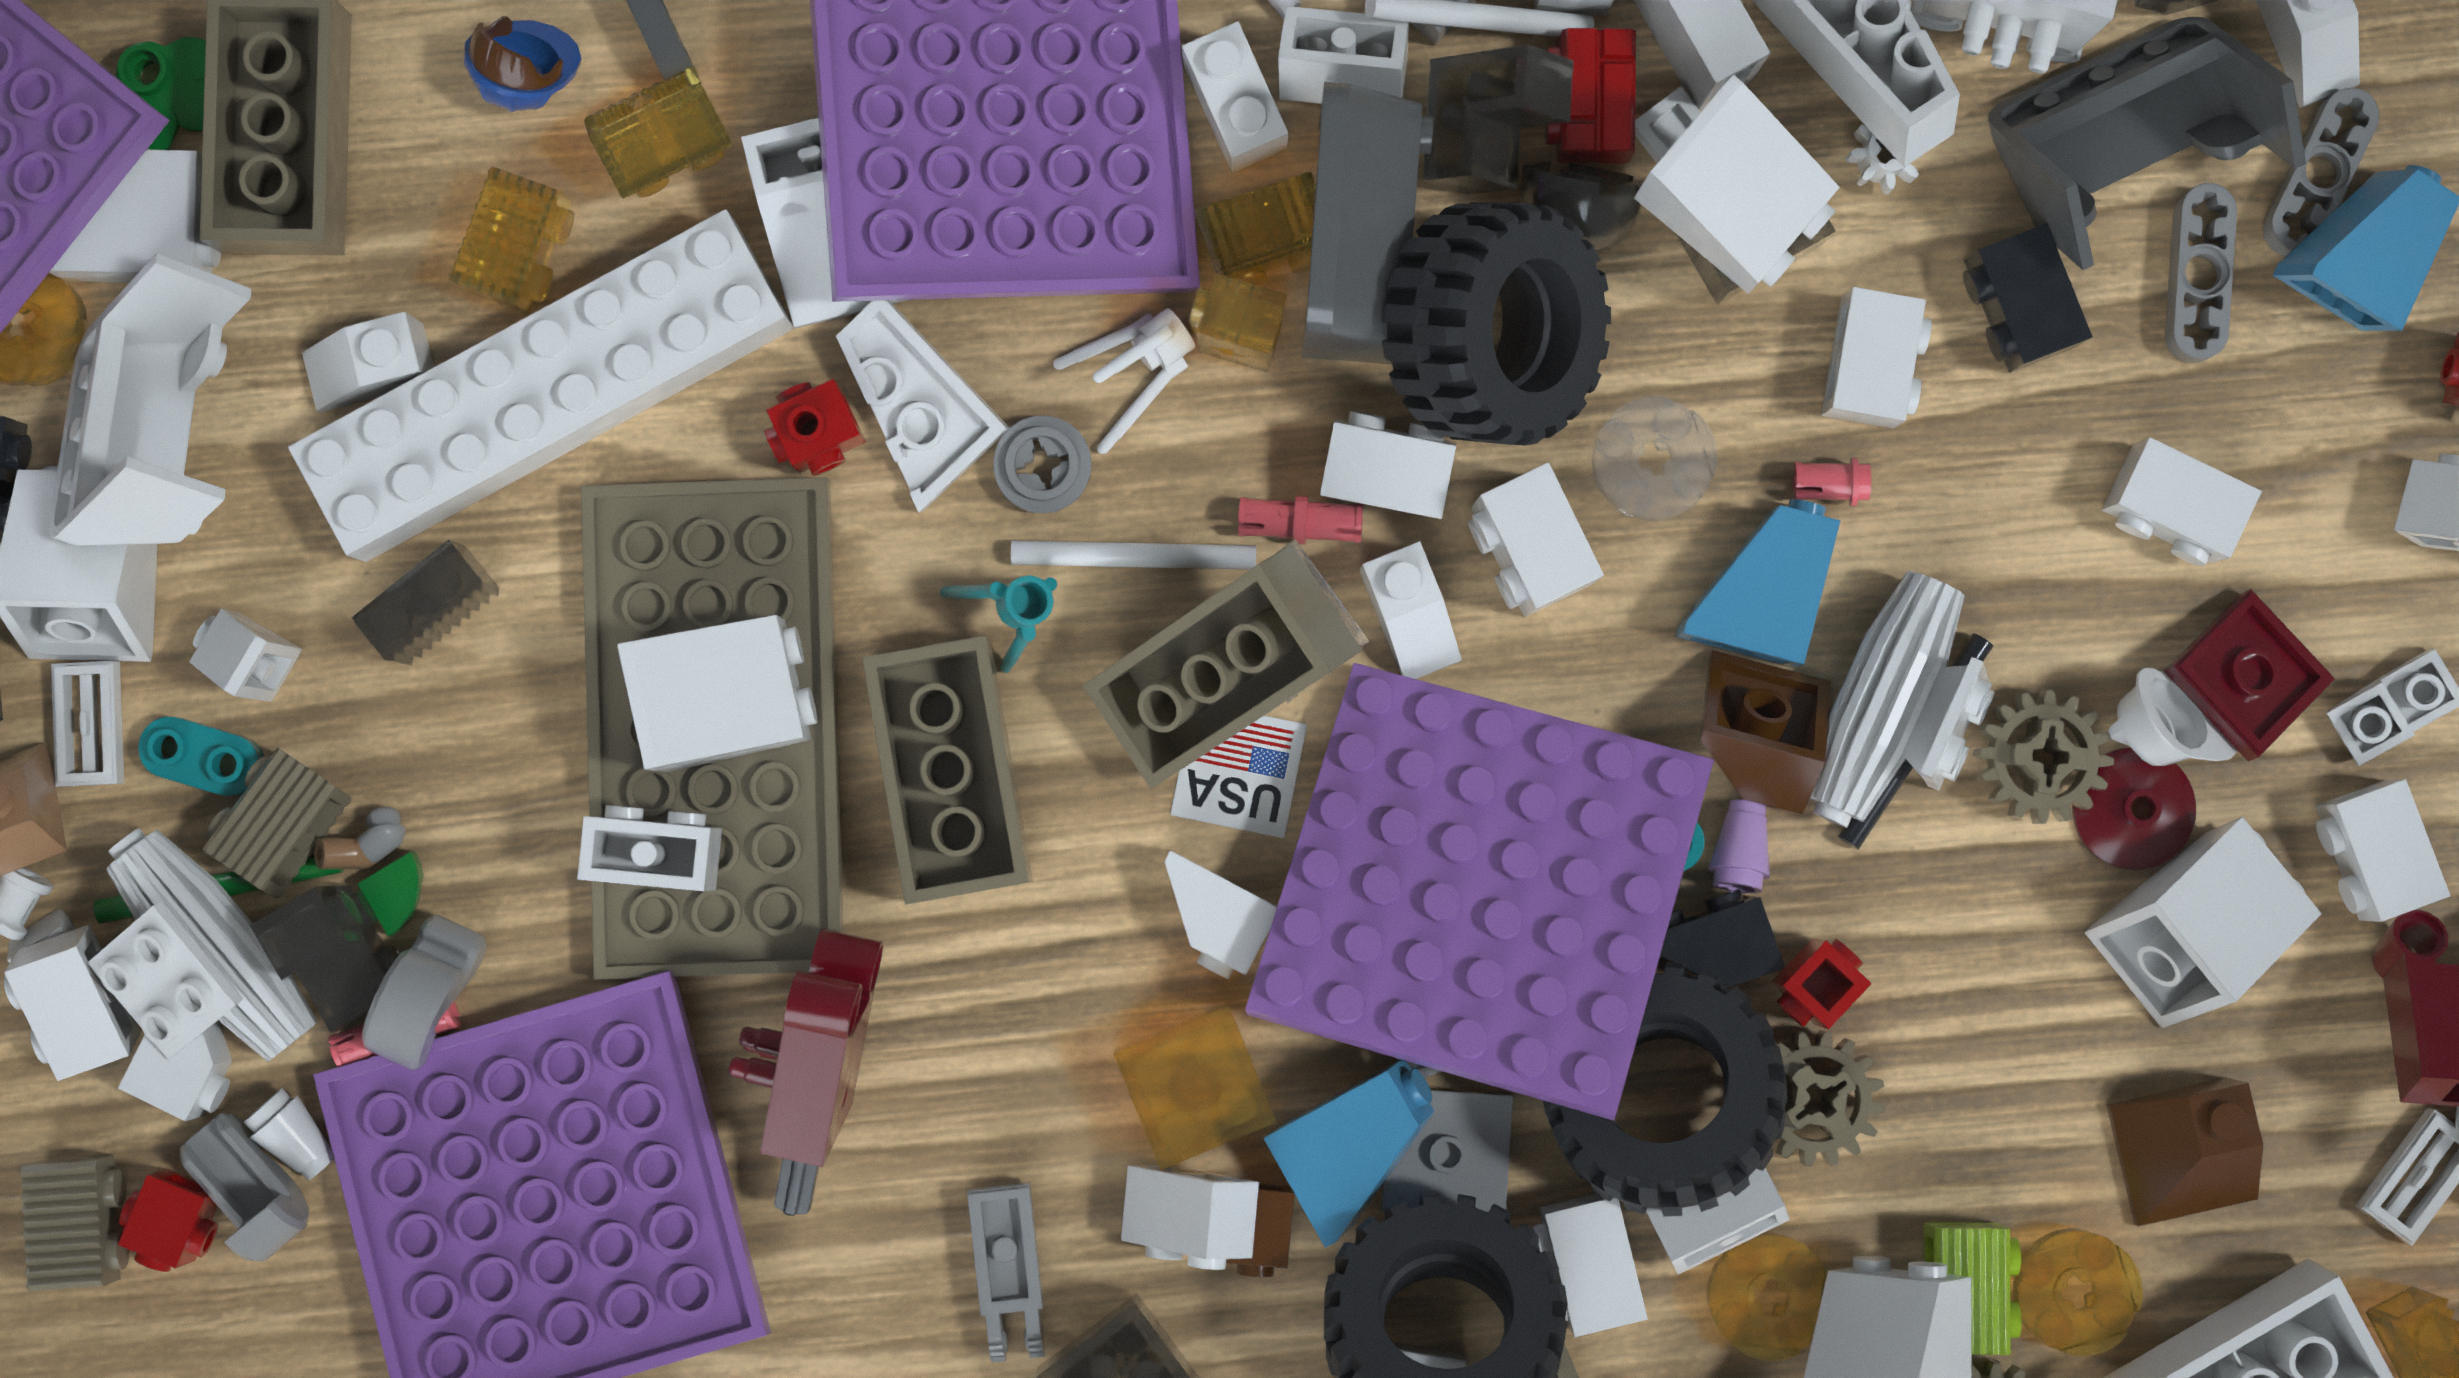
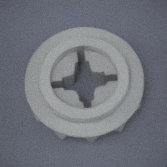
[993,415,1091,513]

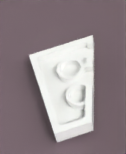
[836,300,1009,513]

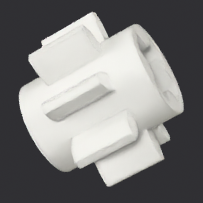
[1845,124,1921,195]

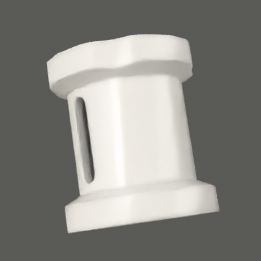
[0,867,54,941]

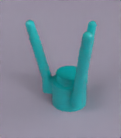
[940,575,1057,673]

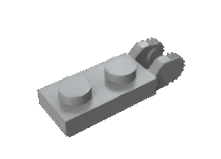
[967,1182,1045,1363]

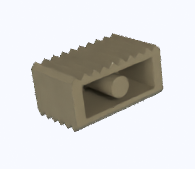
[202,747,352,899]
[20,1155,129,1292]

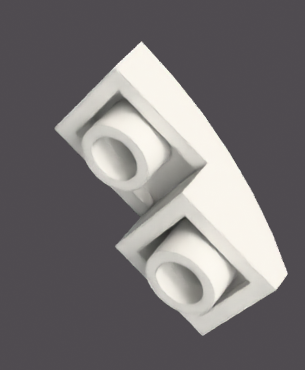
[2325,648,2459,766]

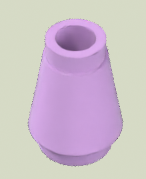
[1708,799,1770,893]

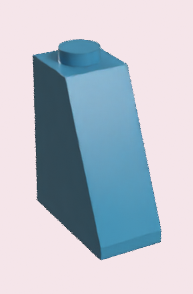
[2273,165,2459,331]
[1675,499,1841,668]
[1263,1059,1435,1248]

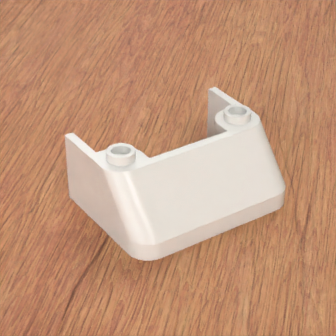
[49,253,252,546]

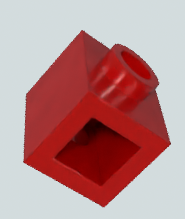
[1770,938,1872,1029]
[118,1169,218,1272]

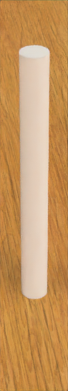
[1365,0,1594,37]
[1011,540,1256,570]

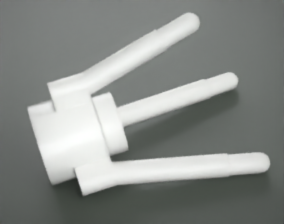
[1053,308,1195,454]

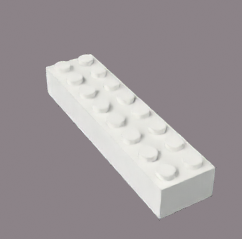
[288,209,795,562]

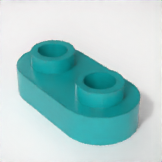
[138,717,264,796]

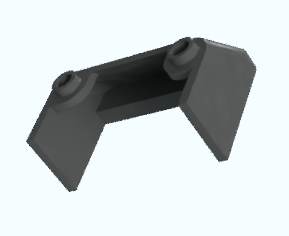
[1988,17,2306,270]
[1302,81,1433,364]

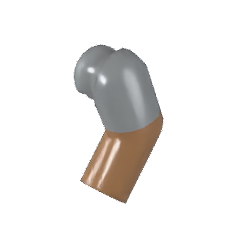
[314,807,406,869]

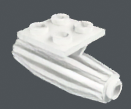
[1810,571,1994,828]
[87,828,318,1062]

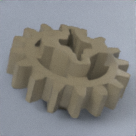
[1973,690,2114,824]
[1775,1030,1885,1167]

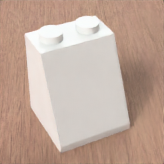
[1634,75,1840,294]
[0,466,157,662]
[617,615,818,773]
[2084,816,2322,1028]
[1804,1256,1971,1378]

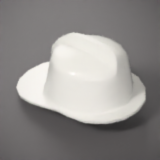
[2108,668,2238,766]

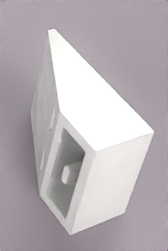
[741,118,908,329]

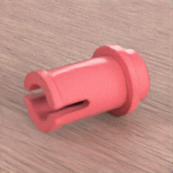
[1793,457,1871,506]

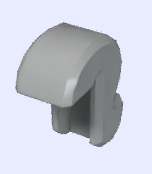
[361,914,487,1071]
[180,1113,309,1262]

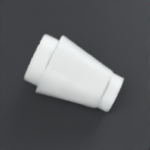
[243,1088,334,1181]

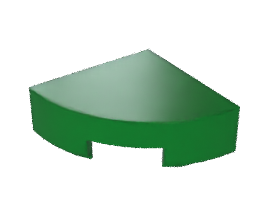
[357,852,423,937]

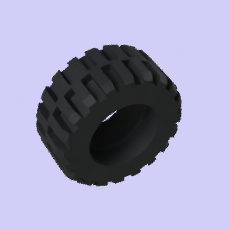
[1381,202,1611,446]
[1543,963,1788,1217]
[1324,1193,1568,1378]

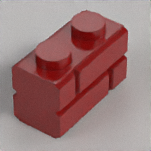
[1545,28,1636,164]

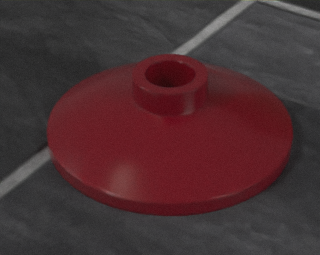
[2072,747,2196,870]

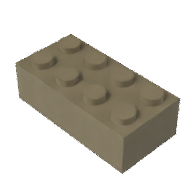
[200,0,352,255]
[1083,544,1363,789]
[862,635,1033,905]

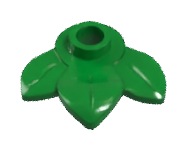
[116,37,206,150]

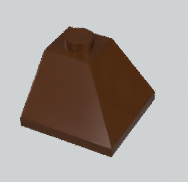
[1700,650,1831,815]
[2106,1078,2263,1227]

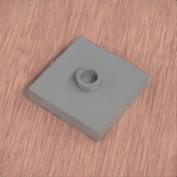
[1381,1089,1513,1212]

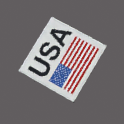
[1170,716,1307,838]

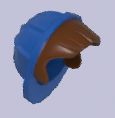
[464,16,582,113]

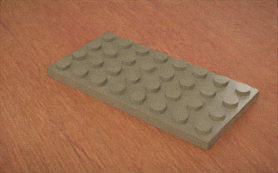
[581,477,844,980]

